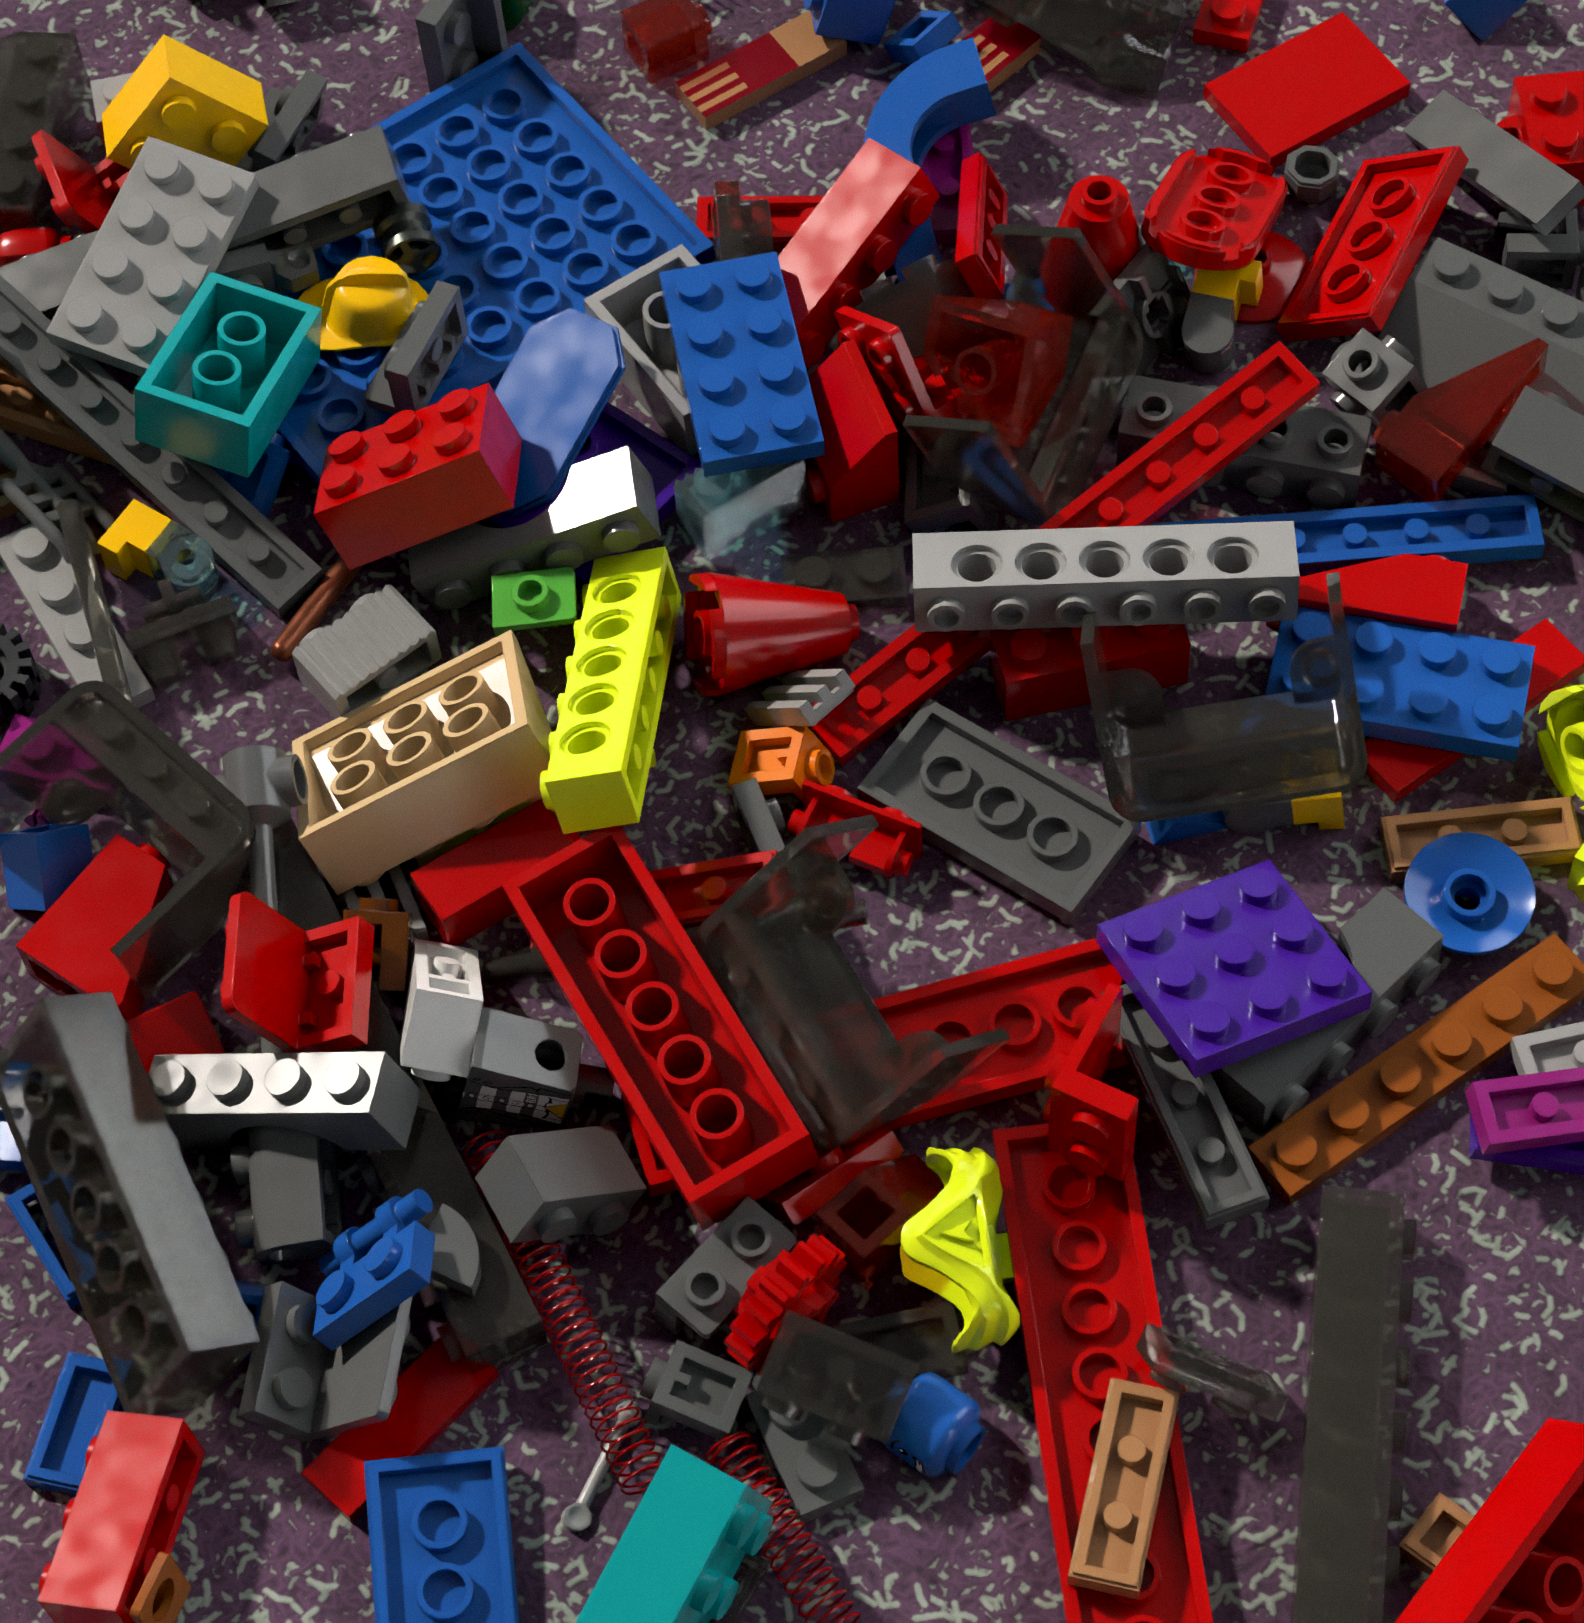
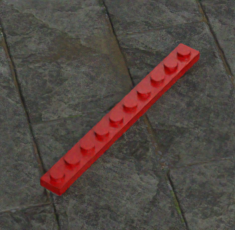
[807,340,1320,767]

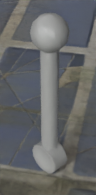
[561,1400,642,1532]

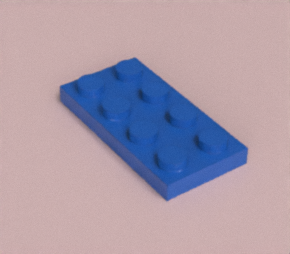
[659,251,825,477]
[1262,606,1535,762]

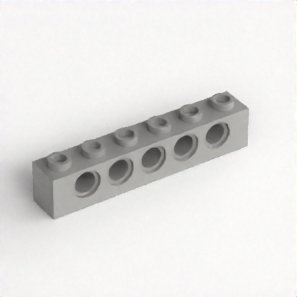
[912,521,1300,632]

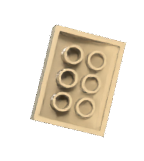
[292,630,552,895]

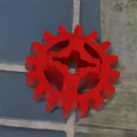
[724,1234,847,1372]

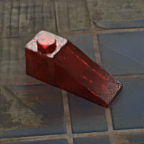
[1373,338,1549,502]

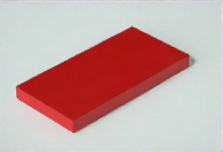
[1275,145,1469,342]

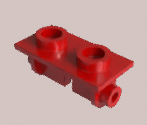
[787,779,922,879]

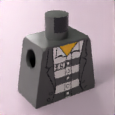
[455,1007,614,1129]

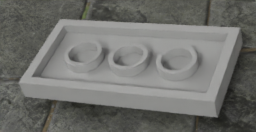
[46,136,259,377]

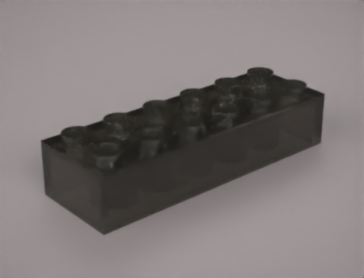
[0,991,261,1416]

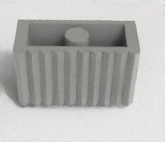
[292,585,442,719]

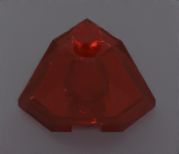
[923,295,1074,447]

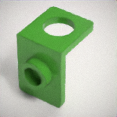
[491,567,577,637]

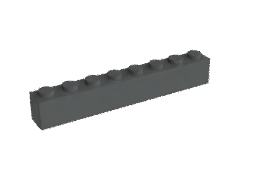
[0,125,411,362]

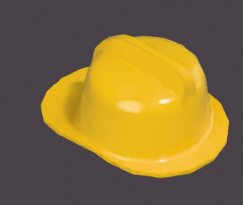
[298,256,428,352]

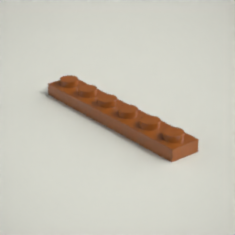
[1247,933,1584,1206]

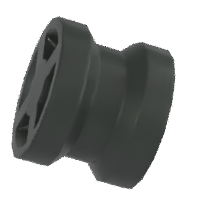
[372,202,441,276]

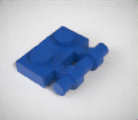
[313,1188,436,1351]

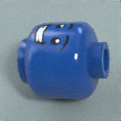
[878,1372,986,1478]

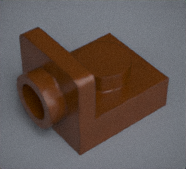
[343,897,413,991]

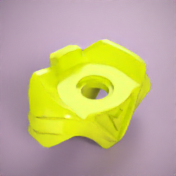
[900,1147,1021,1353]

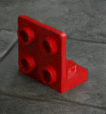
[834,305,992,437]

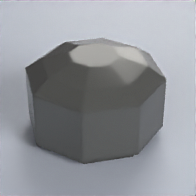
[1284,145,1341,204]

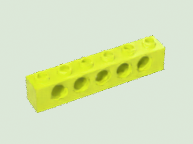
[540,546,682,834]

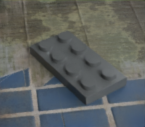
[857,698,1142,925]

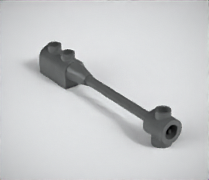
[207,745,343,1264]

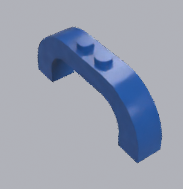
[864,37,1067,364]

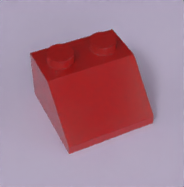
[803,339,900,523]

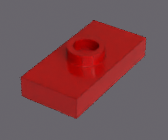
[762,1128,904,1225]

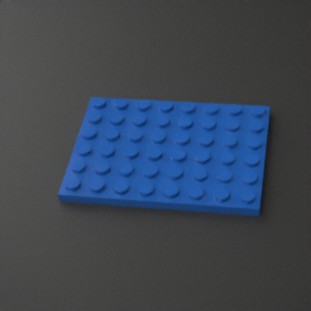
[276,43,716,487]

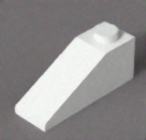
[400,938,483,1082]

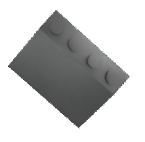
[1378,237,1584,433]

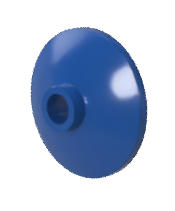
[1404,832,1536,956]

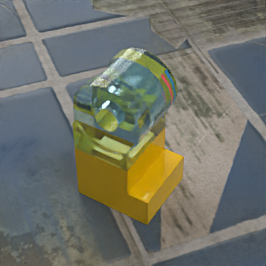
[97,499,220,604]

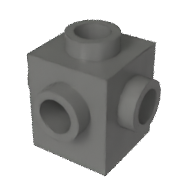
[1322,327,1430,437]

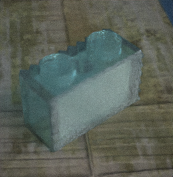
[674,460,808,561]

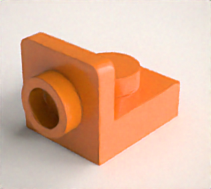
[727,726,835,803]

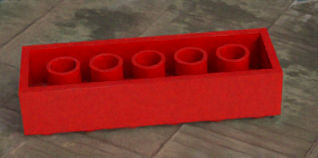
[501,826,820,1231]

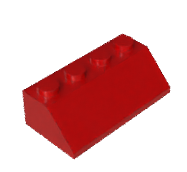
[1394,1418,1584,1623]

